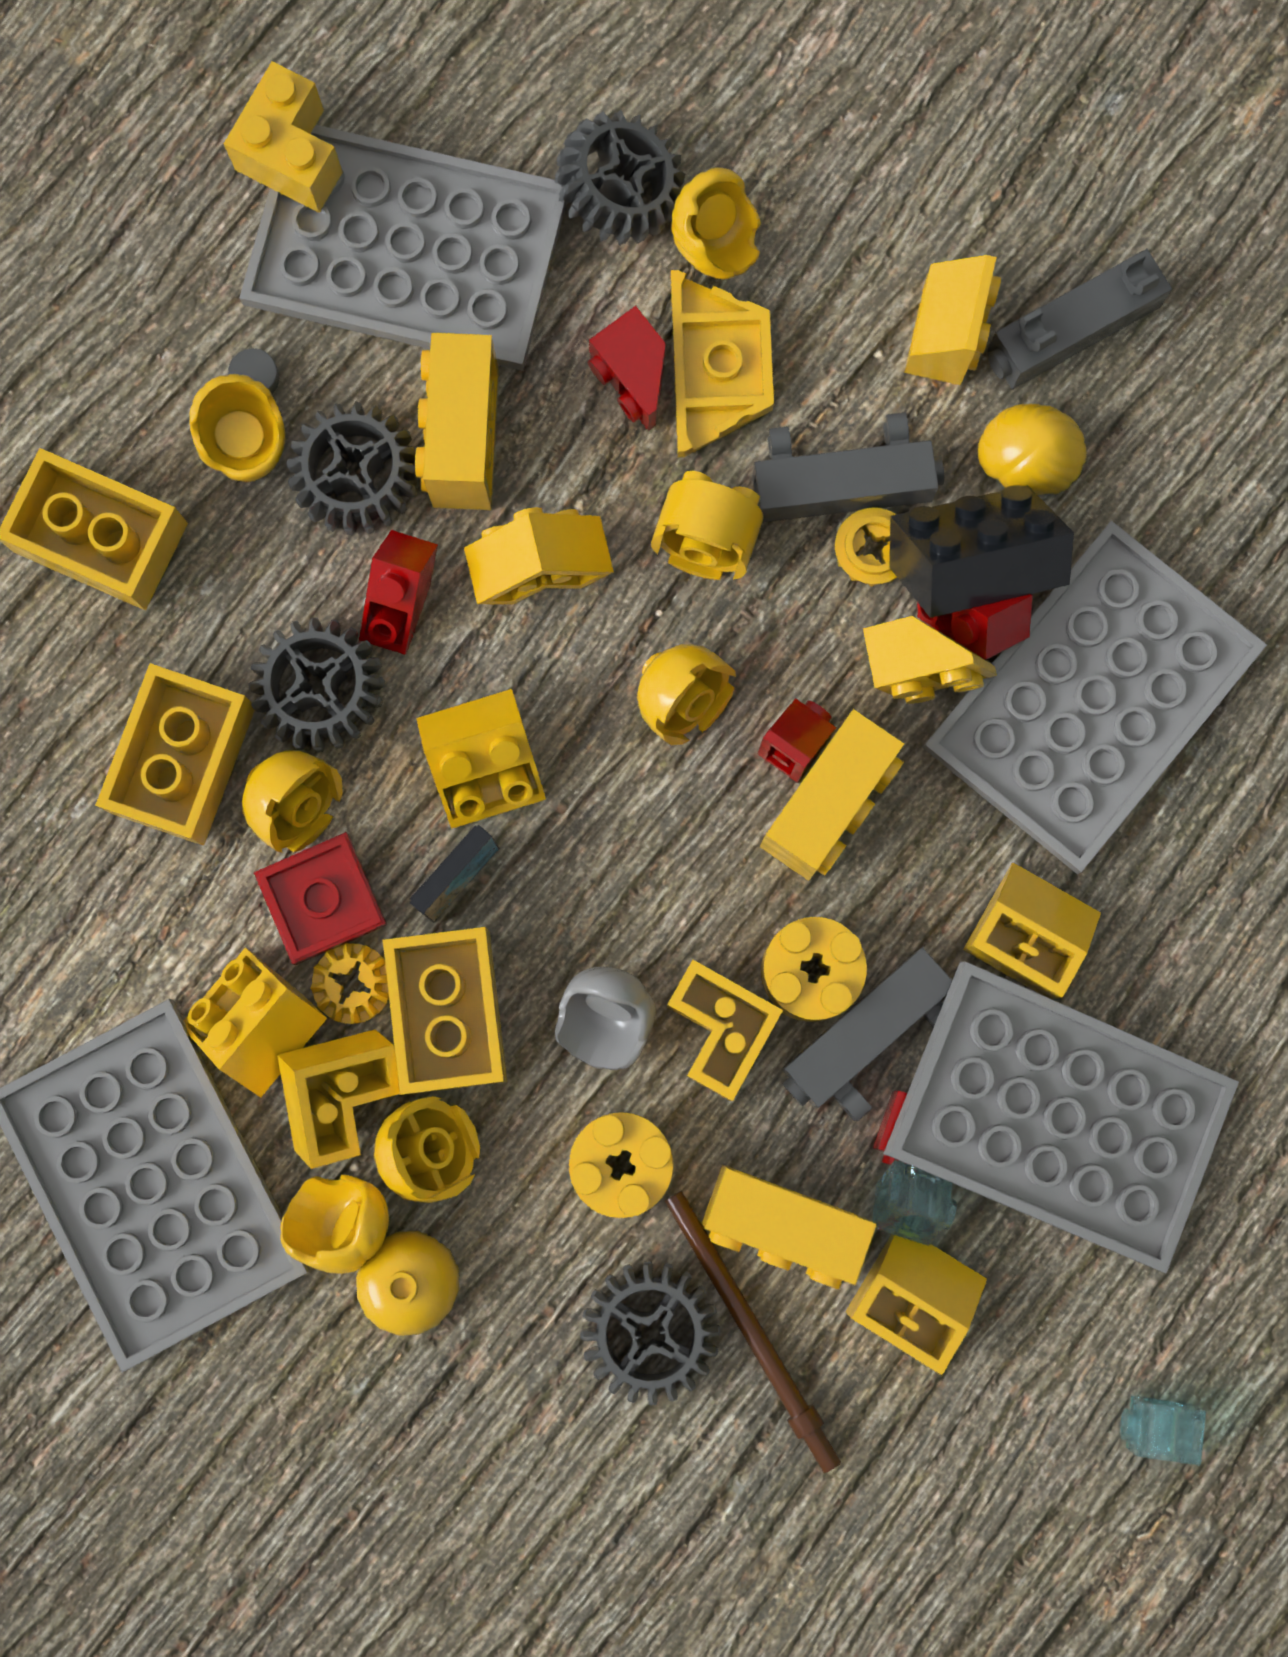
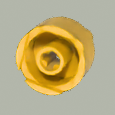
[651,471,764,580]
[761,917,867,1022]
[569,1112,673,1218]

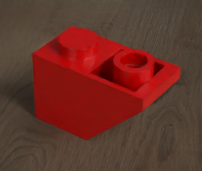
[587,306,666,431]
[359,530,438,655]
[917,594,1033,660]

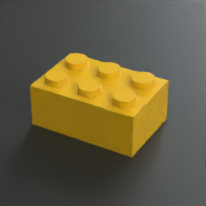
[415,333,499,510]
[0,448,188,611]
[95,663,255,846]
[760,709,904,881]
[383,927,507,1095]
[702,1164,877,1289]

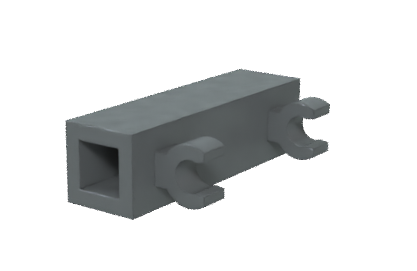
[987,249,1173,390]
[752,412,944,523]
[782,947,952,1122]

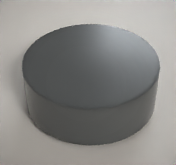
[228,348,279,394]

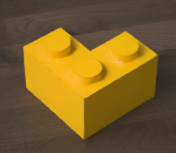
[224,61,343,213]
[464,507,614,604]
[667,960,783,1101]
[277,1030,400,1169]

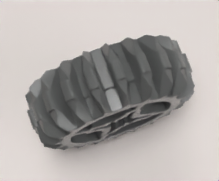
[554,110,686,246]
[287,401,420,536]
[248,617,385,752]
[580,1261,720,1405]

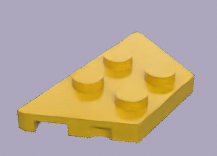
[671,270,774,457]

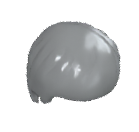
[555,966,656,1070]

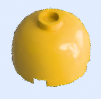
[637,644,736,746]
[242,750,343,853]
[374,1096,480,1203]
[356,1231,460,1336]

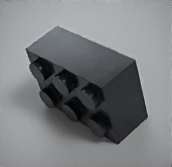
[889,485,1074,618]

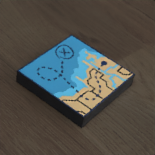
[409,825,500,923]

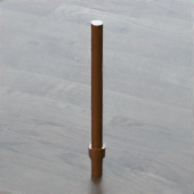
[664,1190,841,1473]

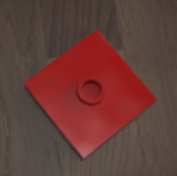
[253,832,387,965]

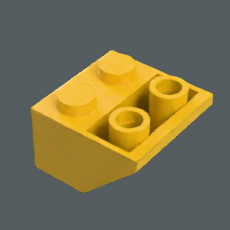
[904,255,1001,385]
[863,616,997,704]
[416,689,546,829]
[963,863,1101,1000]
[184,947,327,1098]
[845,1224,987,1375]

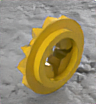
[834,508,897,587]
[310,943,389,1024]

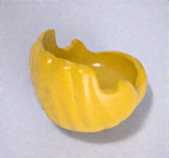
[671,167,761,280]
[189,374,285,482]
[978,403,1087,495]
[280,1174,389,1274]

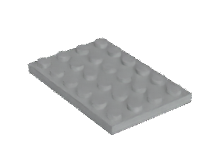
[239,125,567,371]
[922,521,1267,874]
[883,962,1239,1274]
[0,999,310,1372]

